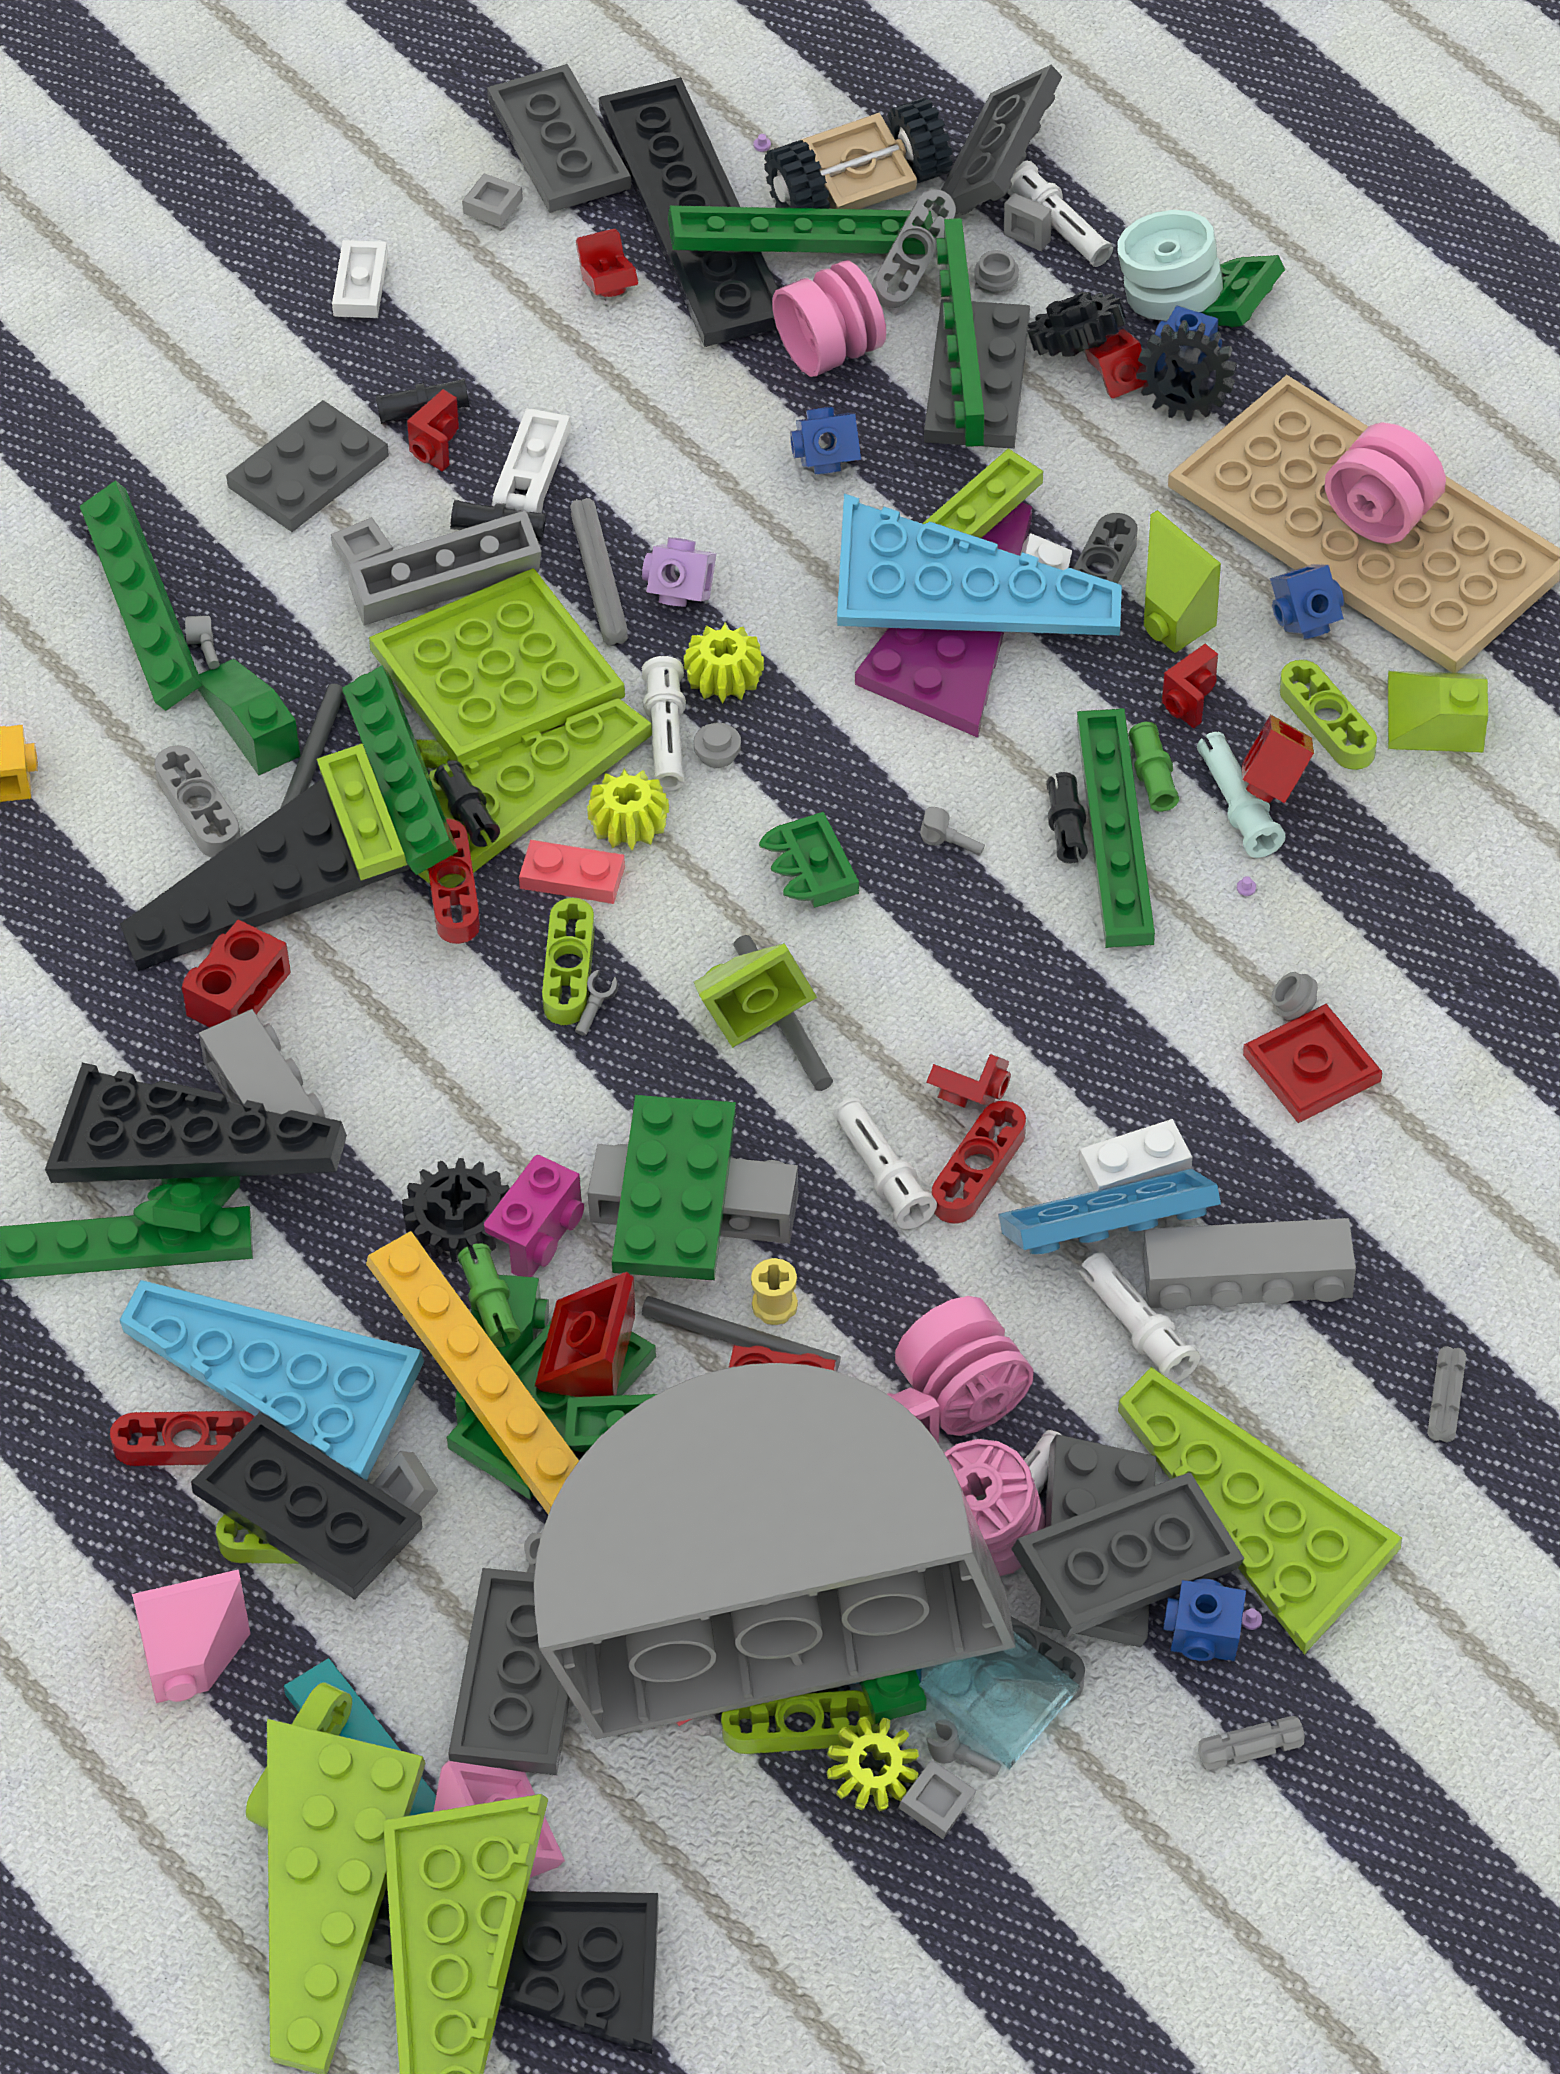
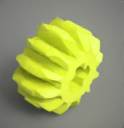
[684,622,764,704]
[587,768,669,851]
[827,1717,919,1811]

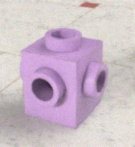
[642,537,717,607]

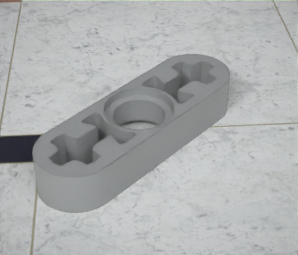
[872,189,956,308]
[154,745,241,858]

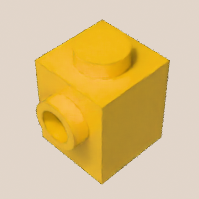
[0,724,38,802]

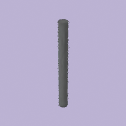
[280,684,344,808]
[733,935,833,1091]
[642,1296,841,1372]

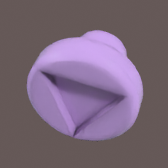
[754,134,771,152]
[1237,876,1256,896]
[1242,1608,1262,1630]

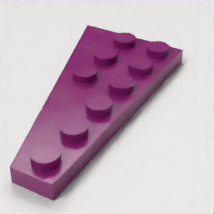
[855,502,1032,738]

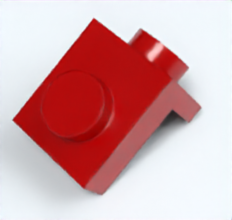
[576,229,638,297]
[926,1054,1011,1108]

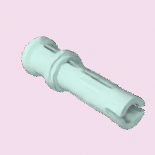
[1197,732,1285,858]

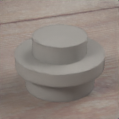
[974,250,1019,291]
[693,723,741,768]
[1271,972,1318,1020]

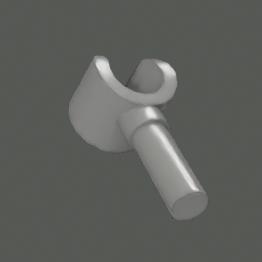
[185,616,220,669]
[920,807,985,855]
[575,970,619,1036]
[926,1720,1002,1777]

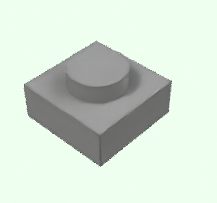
[462,173,523,227]
[1004,193,1052,252]
[331,517,393,571]
[372,1451,438,1515]
[898,1759,977,1839]

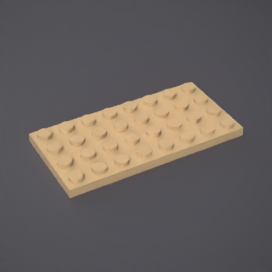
[1168,375,1560,673]

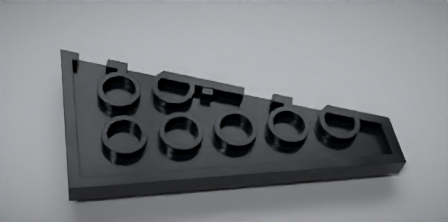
[120,778,411,971]
[45,1062,347,1183]
[363,1889,659,2054]

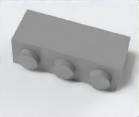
[199,1009,325,1117]

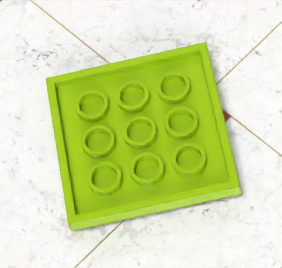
[369,568,625,763]

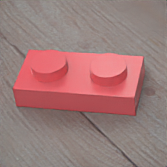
[519,840,625,904]

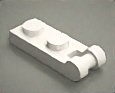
[492,408,571,513]

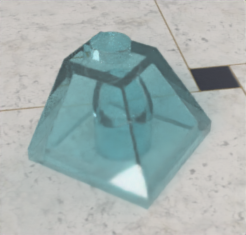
[919,1631,1080,1770]

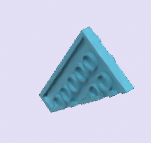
[837,493,1122,636]
[120,1280,424,1481]

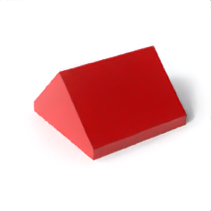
[535,1272,635,1397]

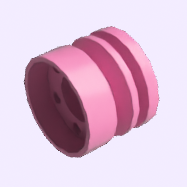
[772,260,886,377]
[895,1296,1033,1436]
[944,1439,1045,1576]

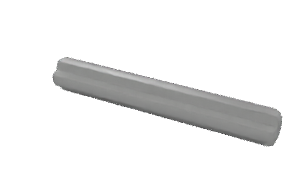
[570,498,628,646]

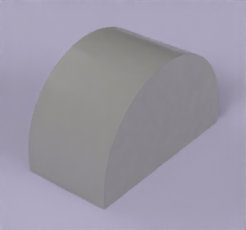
[534,1363,1016,1740]

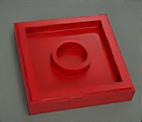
[1243,1003,1382,1123]

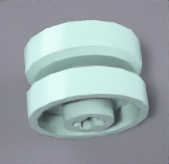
[1118,210,1223,321]

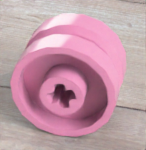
[1324,422,1446,544]

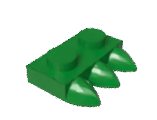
[1201,255,1285,327]
[759,812,859,908]
[133,1176,240,1233]

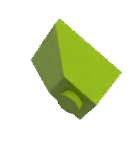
[1144,510,1221,653]
[1388,671,1488,753]
[693,943,817,1048]

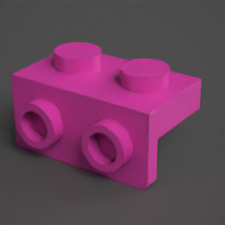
[484,1155,584,1277]

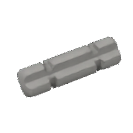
[1427,1346,1466,1443]
[1198,1716,1305,1770]

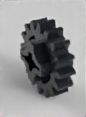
[1027,292,1126,357]
[1136,320,1237,421]
[402,1158,510,1262]

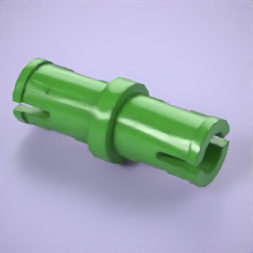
[1128,722,1179,812]
[458,1243,521,1347]

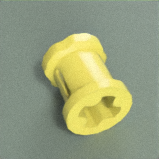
[751,1258,798,1325]

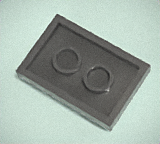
[226,400,389,532]

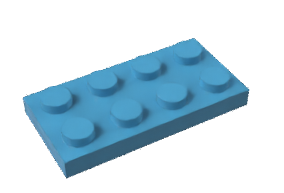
[998,1169,1221,1254]

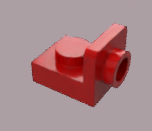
[1085,328,1147,398]
[407,389,459,471]
[1162,643,1218,728]

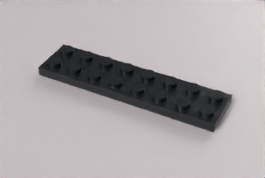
[599,77,778,347]

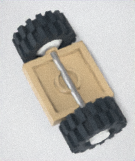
[764,97,953,209]

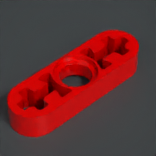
[428,819,480,944]
[932,1101,1026,1224]
[110,1411,255,1466]

